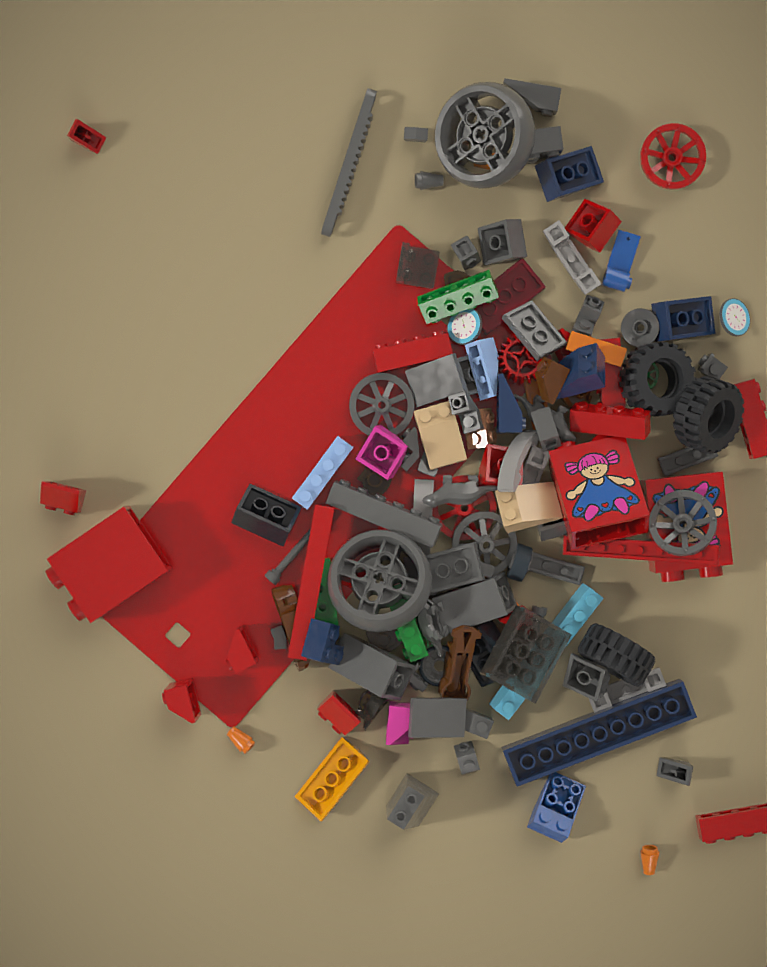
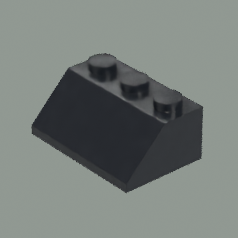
[231,484,302,547]
[466,620,520,687]

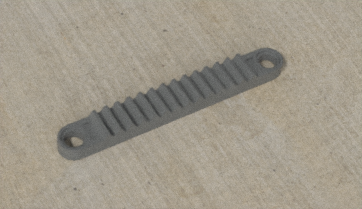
[321,88,377,237]

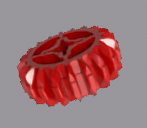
[497,334,549,385]

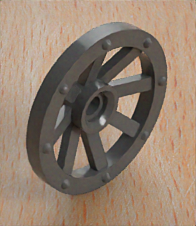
[349,373,414,435]
[649,490,717,556]
[451,511,517,577]

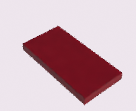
[474,258,546,336]

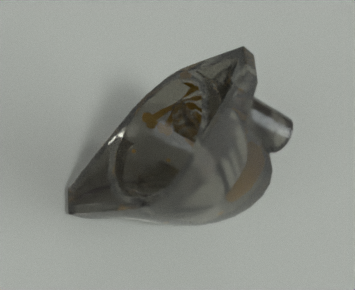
[355,690,391,731]

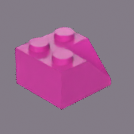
[356,425,408,480]
[386,701,413,745]

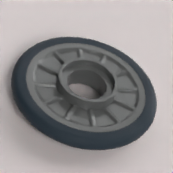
[419,645,449,687]

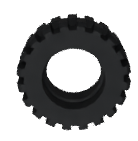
[619,342,697,417]
[673,376,744,454]
[578,623,655,687]

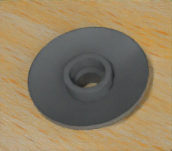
[621,308,659,347]

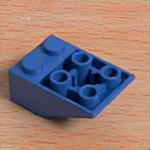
[527,772,586,843]

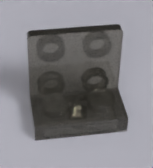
[396,242,440,289]

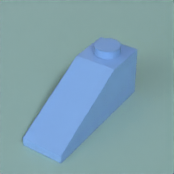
[465,337,499,401]

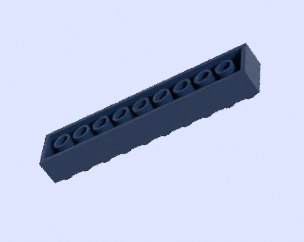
[501,679,697,787]

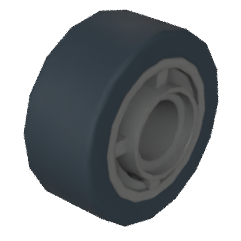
[507,543,533,582]

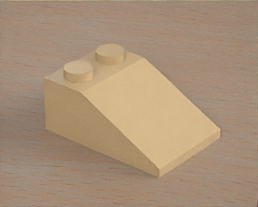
[414,401,467,470]
[495,482,563,533]

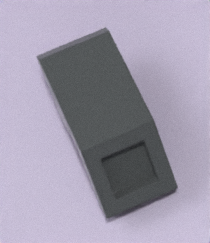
[572,295,604,337]
[448,391,484,434]
[531,406,562,452]
[401,427,419,471]

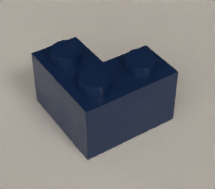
[301,618,344,665]

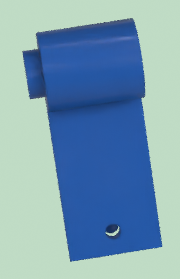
[602,230,641,292]

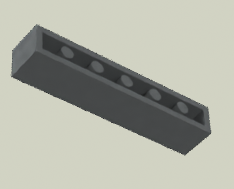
[326,479,443,548]

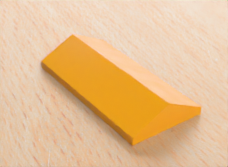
[295,737,370,822]

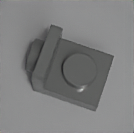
[451,236,481,270]
[697,353,728,379]

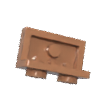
[466,408,497,449]

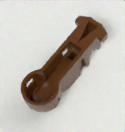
[271,585,312,672]
[438,625,482,701]

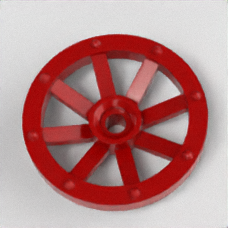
[640,123,706,190]
[432,475,496,540]

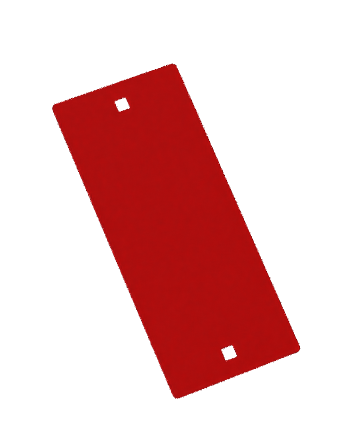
[102,225,552,727]

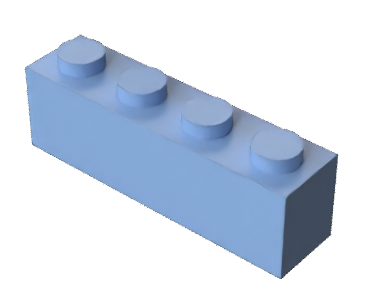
[292,436,353,510]

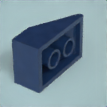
[535,146,604,202]
[651,296,716,342]
[556,343,605,400]
[496,374,526,433]

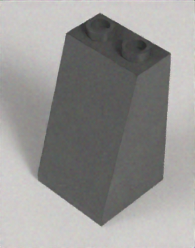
[432,571,518,633]
[328,633,416,701]
[387,773,439,830]

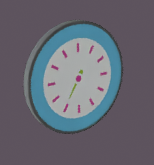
[719,298,750,337]
[447,309,482,345]

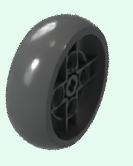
[435,82,535,189]
[327,530,432,632]

